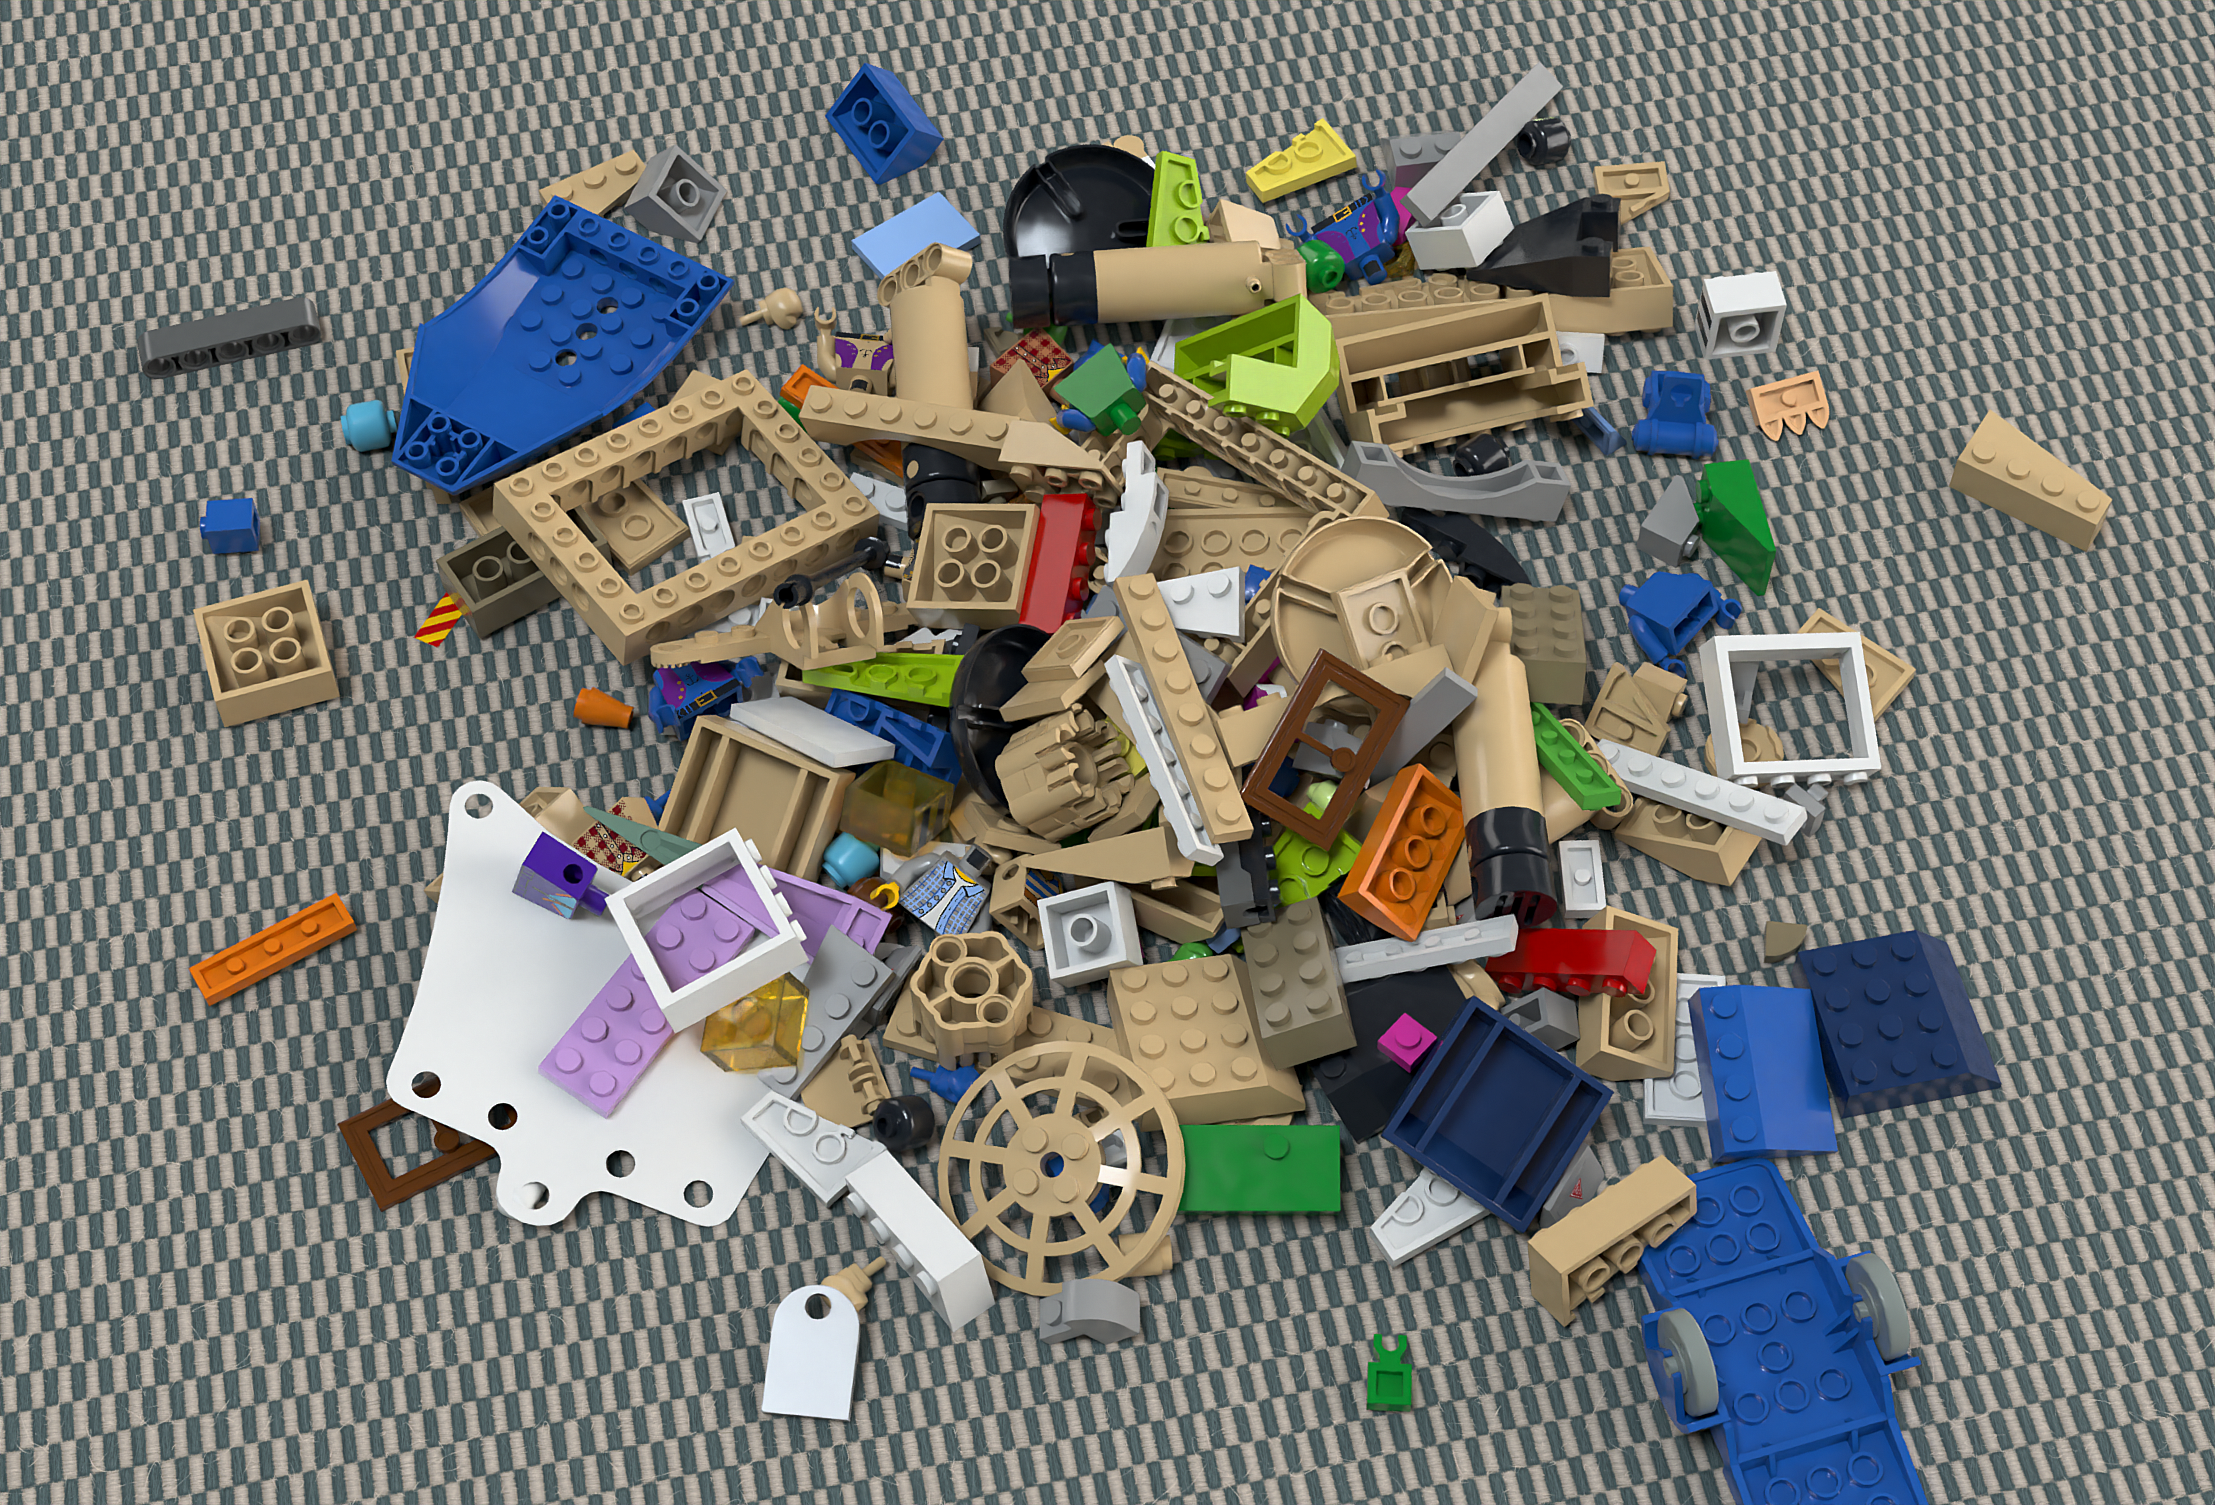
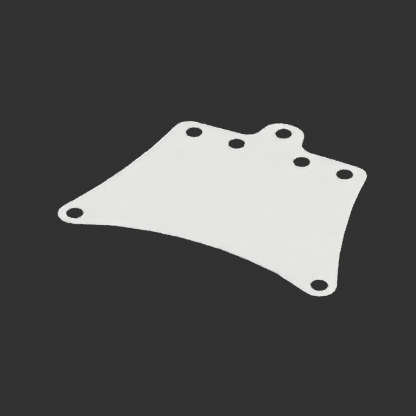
[386,780,919,1227]

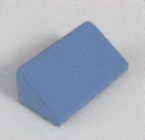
[1571,407,1627,455]

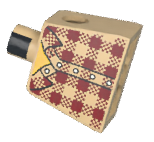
[571,797,661,882]

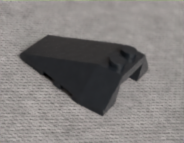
[1307,964,1466,1144]

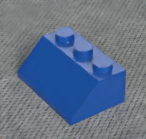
[825,63,944,185]

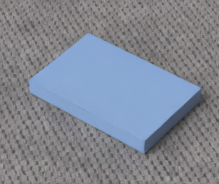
[851,192,981,280]

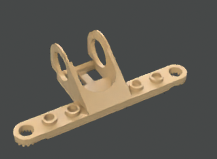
[650,572,919,671]

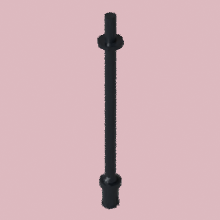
[773,536,889,609]

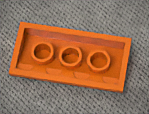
[1337,763,1465,942]

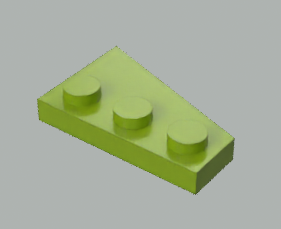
[1146,151,1210,247]

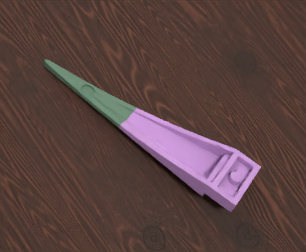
[583,806,893,965]

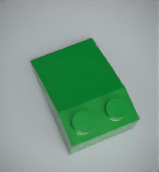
[1693,459,1776,596]

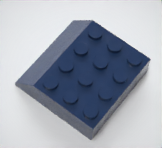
[1790,930,2002,1119]
[1380,995,1614,1234]

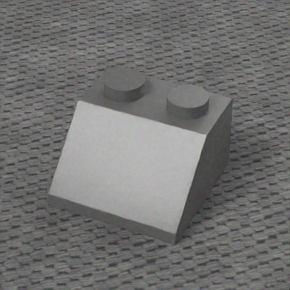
[1380,130,1461,190]
[624,144,727,243]

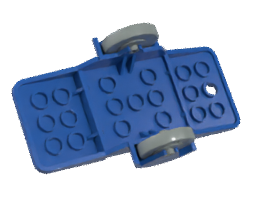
[1636,1157,1929,1505]

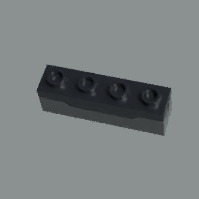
[1216,765,1282,929]

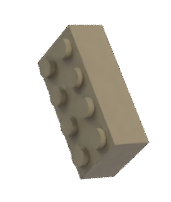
[436,505,613,639]
[1500,583,1587,705]
[1240,896,1357,1071]

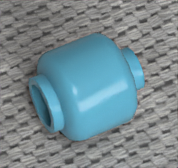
[340,400,398,452]
[821,830,880,889]

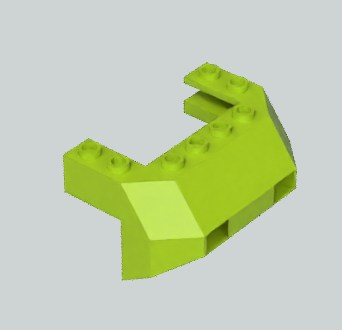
[1151,293,1340,461]

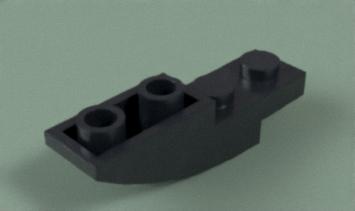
[1401,507,1532,600]

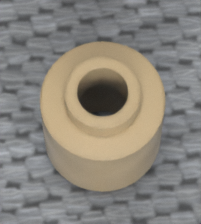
[1116,1233,1172,1278]

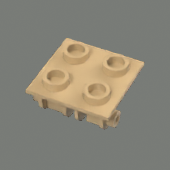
[800,1035,892,1129]

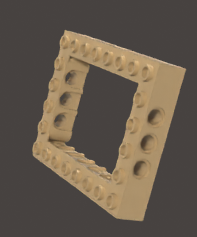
[1035,360,1390,698]
[493,369,880,666]

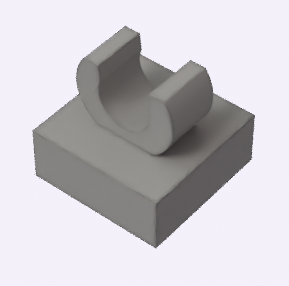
[1783,783,1829,838]

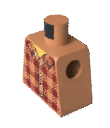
[990,327,1075,408]

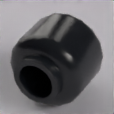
[1517,117,1572,166]
[1453,433,1510,477]
[873,1095,935,1152]

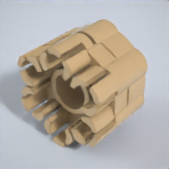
[995,703,1135,843]
[910,931,1033,1071]

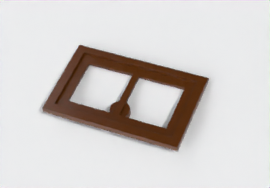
[1239,648,1411,852]
[337,1076,518,1212]

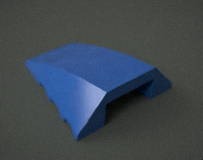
[824,688,962,851]

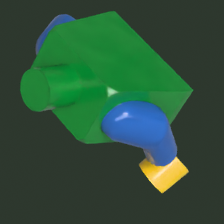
[1049,343,1150,437]

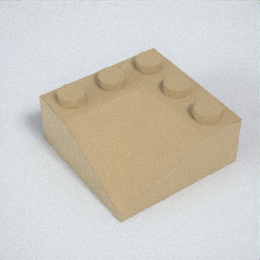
[906,503,1040,629]
[193,579,340,727]

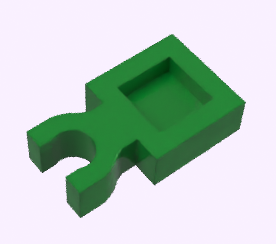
[1366,1334,1412,1412]

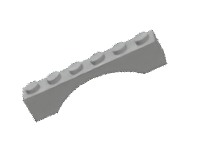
[1341,441,1571,522]

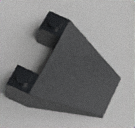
[1466,194,1621,297]

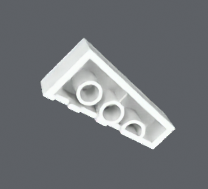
[845,1150,995,1333]

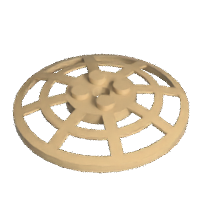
[937,1041,1186,1297]

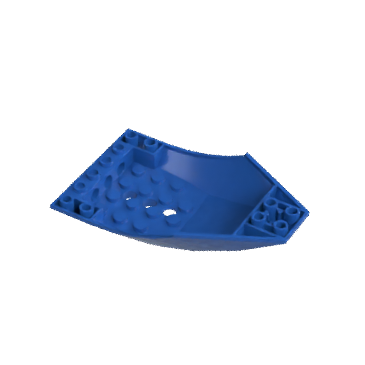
[391,195,735,496]

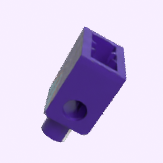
[512,831,610,919]

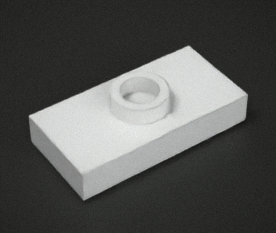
[1556,331,1605,373]

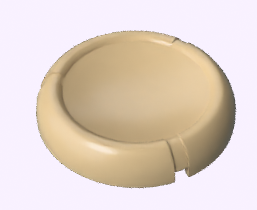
[1270,516,1453,717]

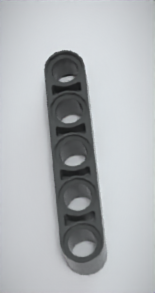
[137,297,321,379]

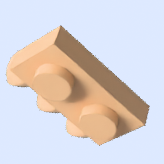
[1745,371,1829,442]

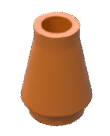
[573,687,634,729]

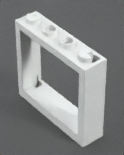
[1699,632,1881,789]
[604,827,809,1034]

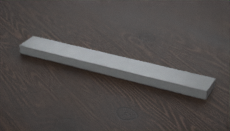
[1400,61,1563,228]

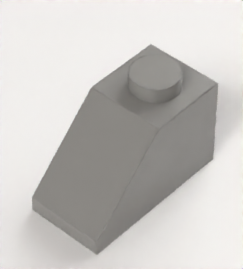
[1636,475,1700,568]
[1292,719,1370,789]
[1499,987,1580,1051]

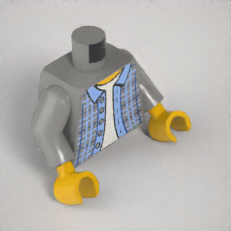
[870,844,993,935]

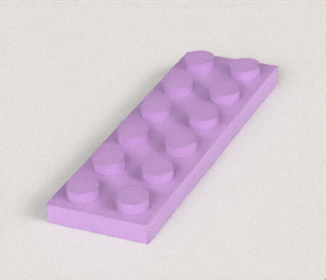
[538,888,755,1119]

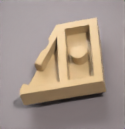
[1584,662,1671,757]

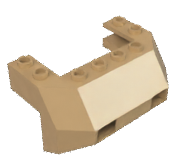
[1335,293,1594,458]

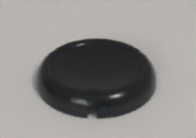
[1003,144,1155,268]
[948,624,1051,820]

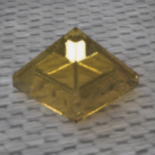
[1383,241,1415,279]

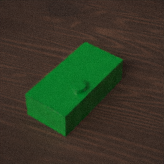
[1176,1125,1340,1216]

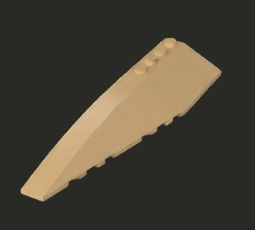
[1231,246,1673,340]

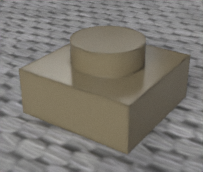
[979,478,1018,504]

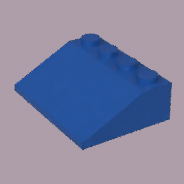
[1688,985,1838,1164]

